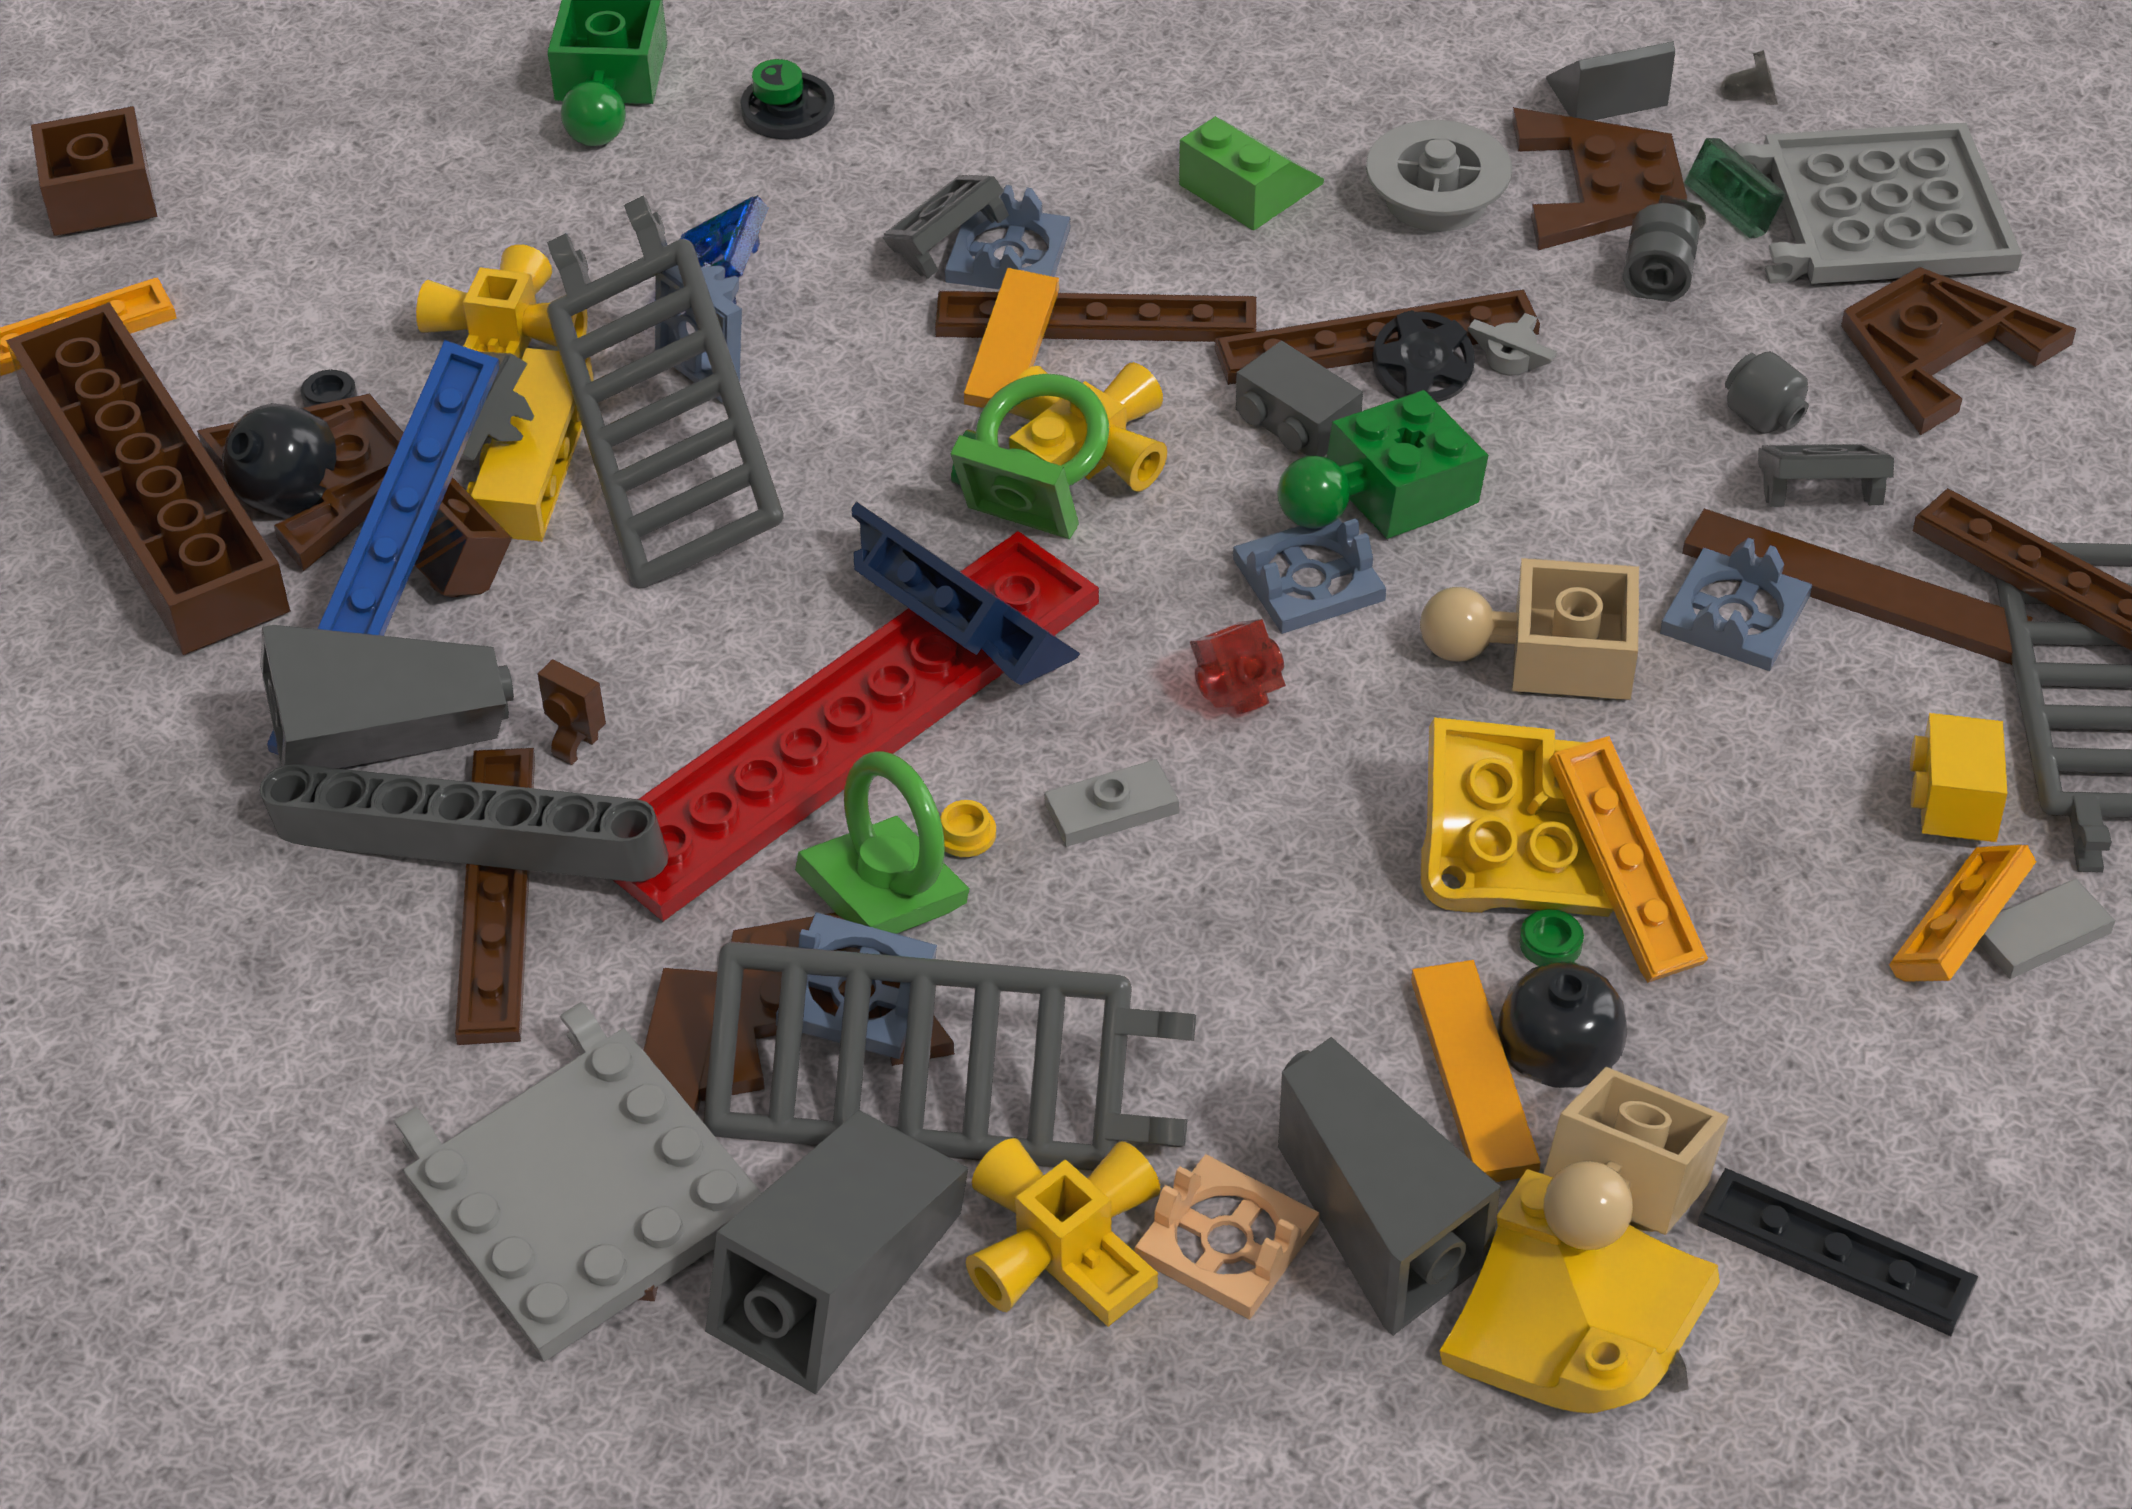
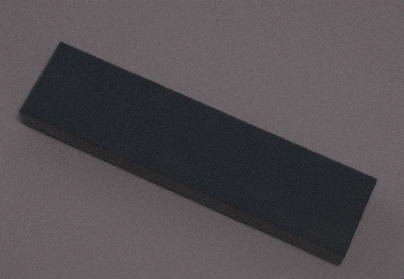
[1697,1168,1978,1336]

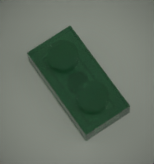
[1684,138,1786,238]

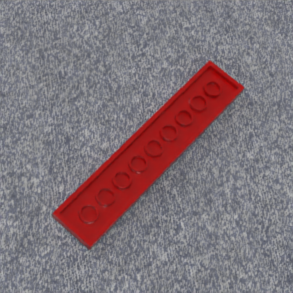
[613,531,1099,922]

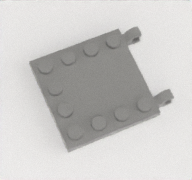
[1729,122,2022,284]
[394,1002,762,1362]

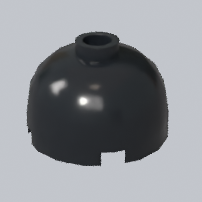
[222,403,337,519]
[1497,961,1627,1088]

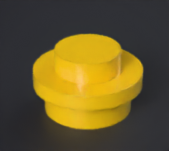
[940,800,996,857]

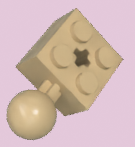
[1420,558,1639,700]
[1544,1067,1729,1250]

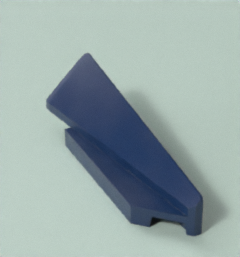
[851,502,1081,686]

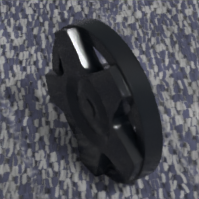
[740,73,835,139]
[1372,310,1475,402]

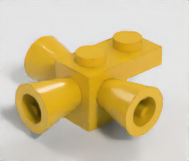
[416,244,588,360]
[1009,362,1167,492]
[966,1138,1161,1327]

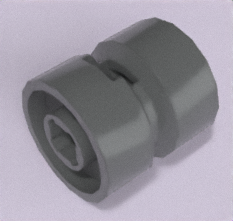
[1622,203,1700,302]

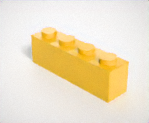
[466,348,594,542]

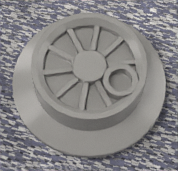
[1366,120,1512,232]

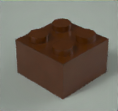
[31,106,158,236]

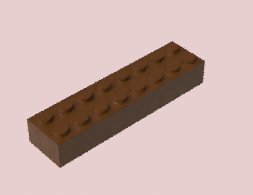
[6,302,291,655]

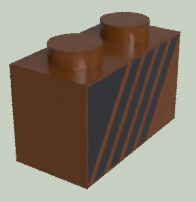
[415,477,512,597]

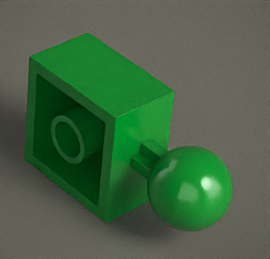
[547,0,668,146]
[1277,390,1489,539]

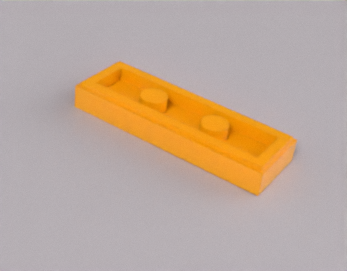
[964,268,1059,413]
[1889,845,2036,982]

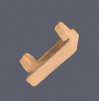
[1135,1154,1319,1320]

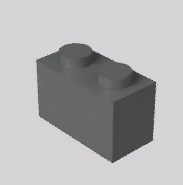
[1236,341,1363,457]

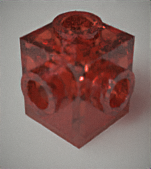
[1190,619,1286,714]

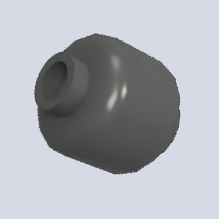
[1725,351,1809,433]

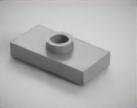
[1044,759,1179,847]

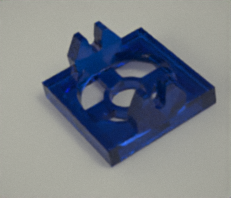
[679,195,769,304]

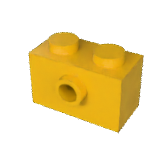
[1910,713,2008,842]

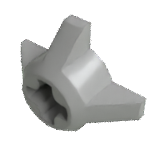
[1468,313,1557,375]

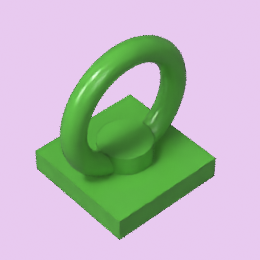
[950,374,1109,539]
[795,751,970,934]

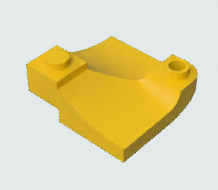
[1421,717,1614,917]
[1439,1169,1720,1413]

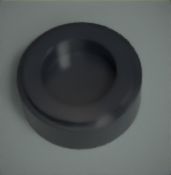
[300,369,357,407]

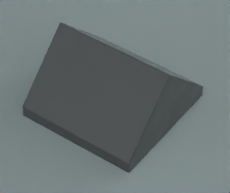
[1546,41,1675,121]

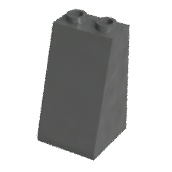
[260,625,514,768]
[1278,1037,1500,1336]
[705,1110,968,1395]

